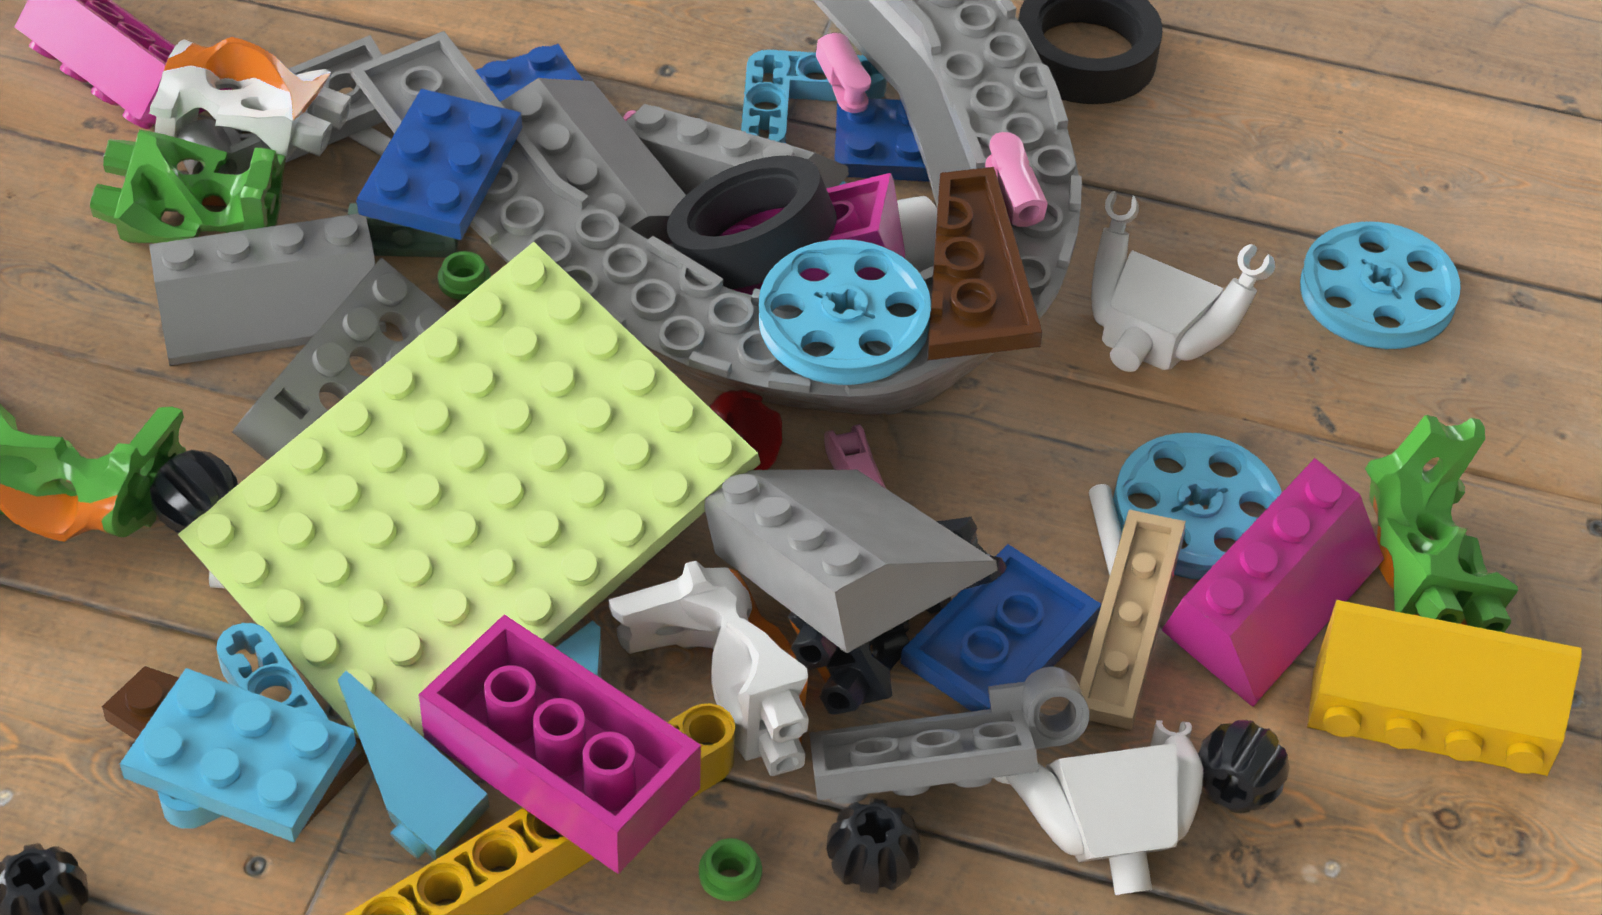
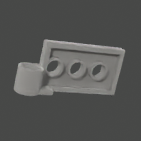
[177,35,384,175]
[232,258,448,460]
[809,667,1089,804]

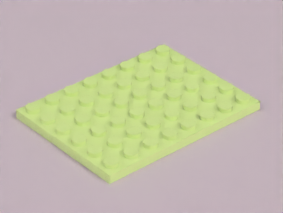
[178,242,761,747]

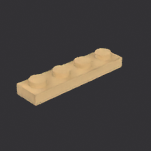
[1079,510,1185,730]

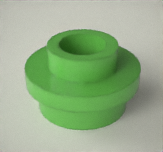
[438,251,491,300]
[699,838,762,901]

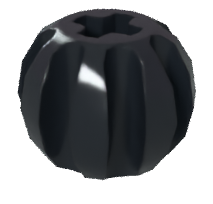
[150,450,238,534]
[1198,720,1290,813]
[826,798,921,894]
[0,844,88,915]

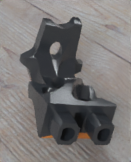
[788,517,1007,715]

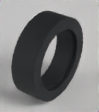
[1018,0,1163,104]
[667,155,837,289]

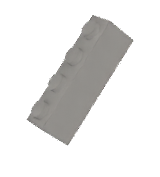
[501,78,686,245]
[626,104,849,195]
[149,213,386,366]

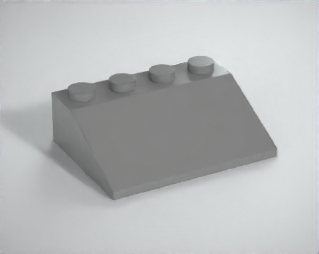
[705,470,997,653]

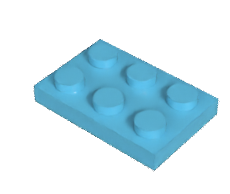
[120,668,356,842]

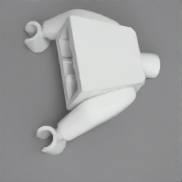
[1091,191,1275,372]
[994,720,1203,895]

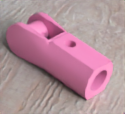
[816,33,871,113]
[985,132,1048,227]
[824,424,886,488]

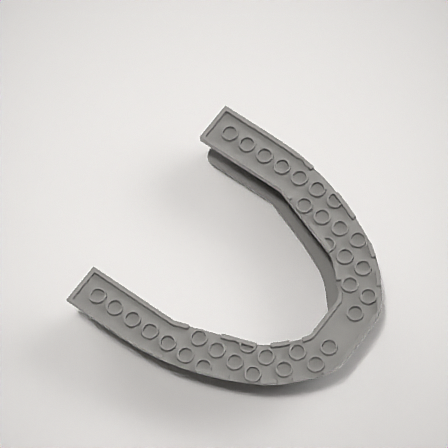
[350,0,1082,414]

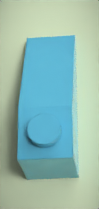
[337,670,490,860]

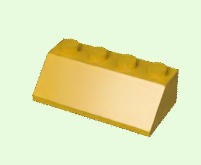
[1307,600,1582,776]

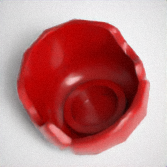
[709,390,782,470]

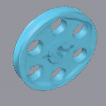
[1300,222,1461,349]
[759,239,931,385]
[1113,433,1282,580]

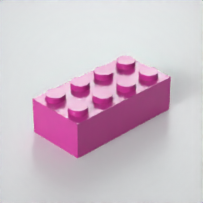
[418,614,701,874]

